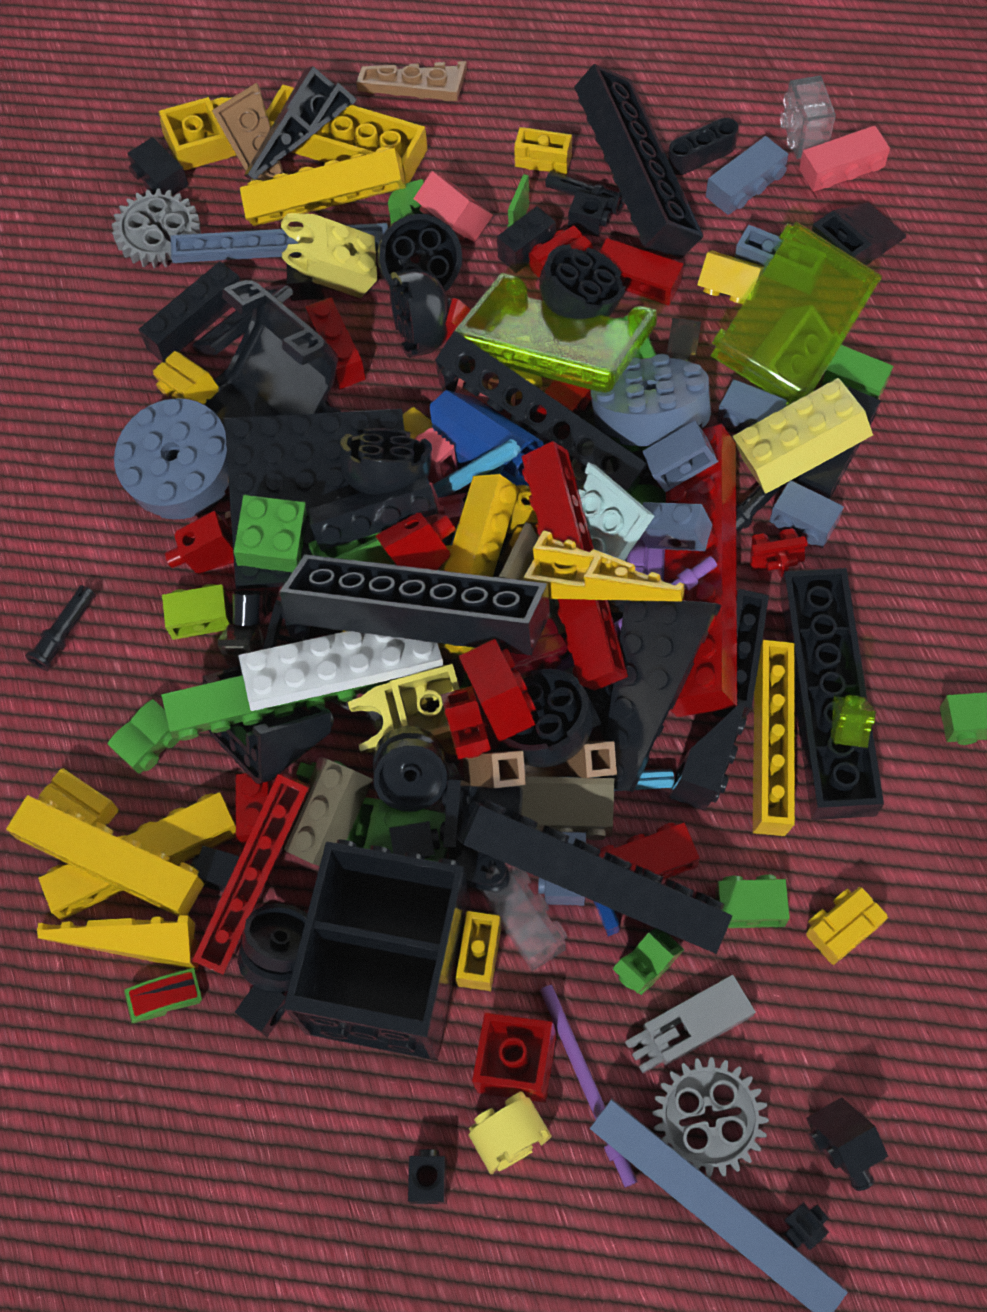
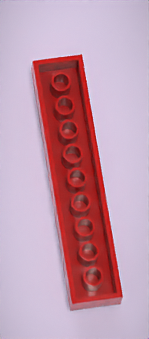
[664,424,737,717]

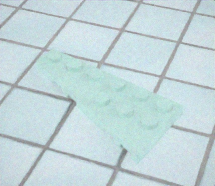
[549,462,654,634]

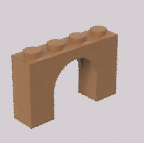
[463,741,617,788]

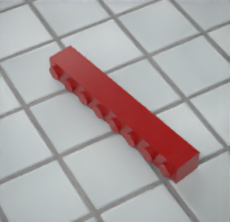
[521,441,628,691]

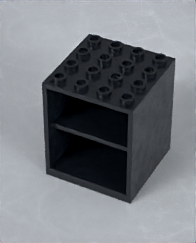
[283,839,471,1061]

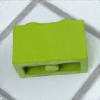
[162,584,232,640]

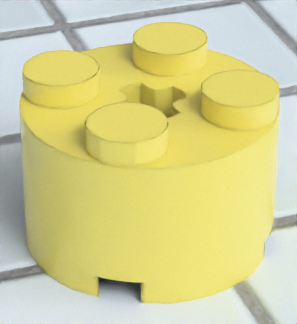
[469,1091,552,1175]

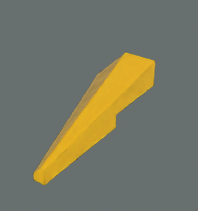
[523,531,684,602]
[37,915,200,971]

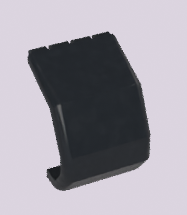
[204,280,338,426]

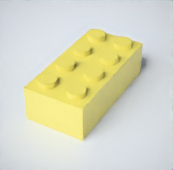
[733,378,873,494]

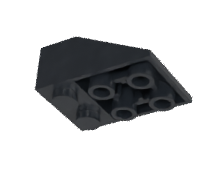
[808,202,907,280]
[668,703,747,811]

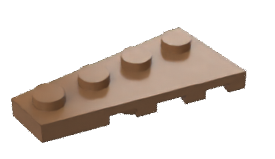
[356,61,467,101]

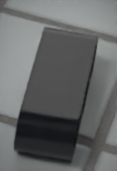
[668,118,739,175]

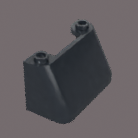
[202,666,334,784]

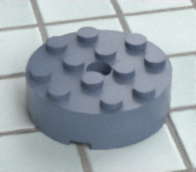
[591,354,711,446]
[114,398,229,520]

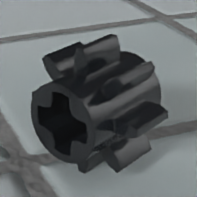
[784,1202,829,1250]

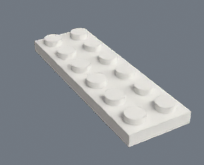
[238,631,443,711]

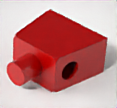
[165,511,234,573]
[376,513,456,570]

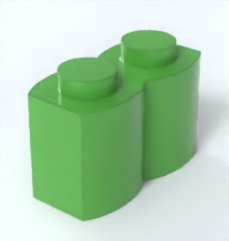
[107,699,179,774]

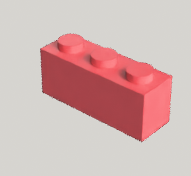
[799,126,890,192]

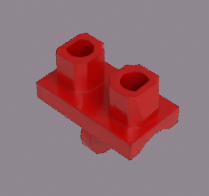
[749,528,808,577]

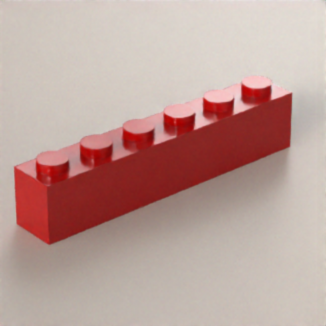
[192,772,311,974]

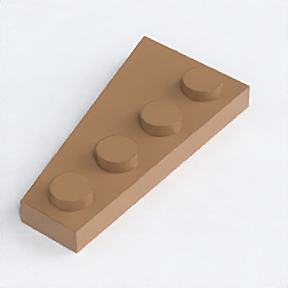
[212,83,283,181]

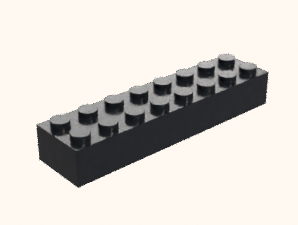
[574,64,704,258]
[279,554,550,655]
[779,568,884,820]
[456,798,733,954]

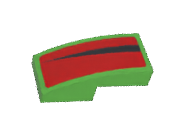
[124,968,202,1023]

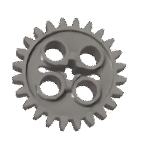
[112,188,201,268]
[653,1057,769,1177]

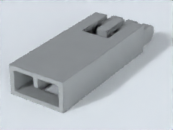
[625,975,756,1073]

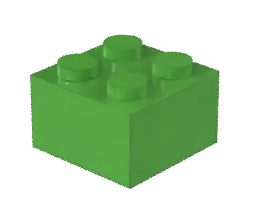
[234,495,307,572]

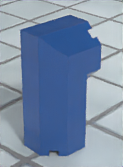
[430,390,544,486]

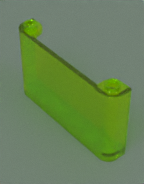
[710,221,882,405]
[455,273,657,393]

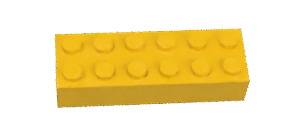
[266,84,428,183]

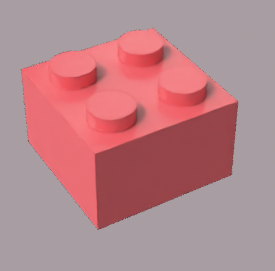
[413,171,493,242]

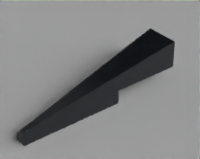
[244,66,357,180]

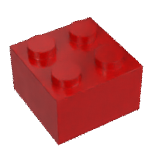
[459,639,536,742]
[472,1013,557,1103]

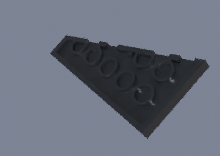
[600,600,722,792]

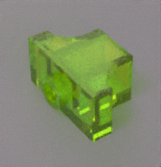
[831,695,876,748]

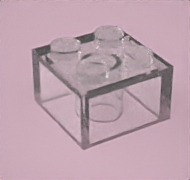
[780,75,836,159]

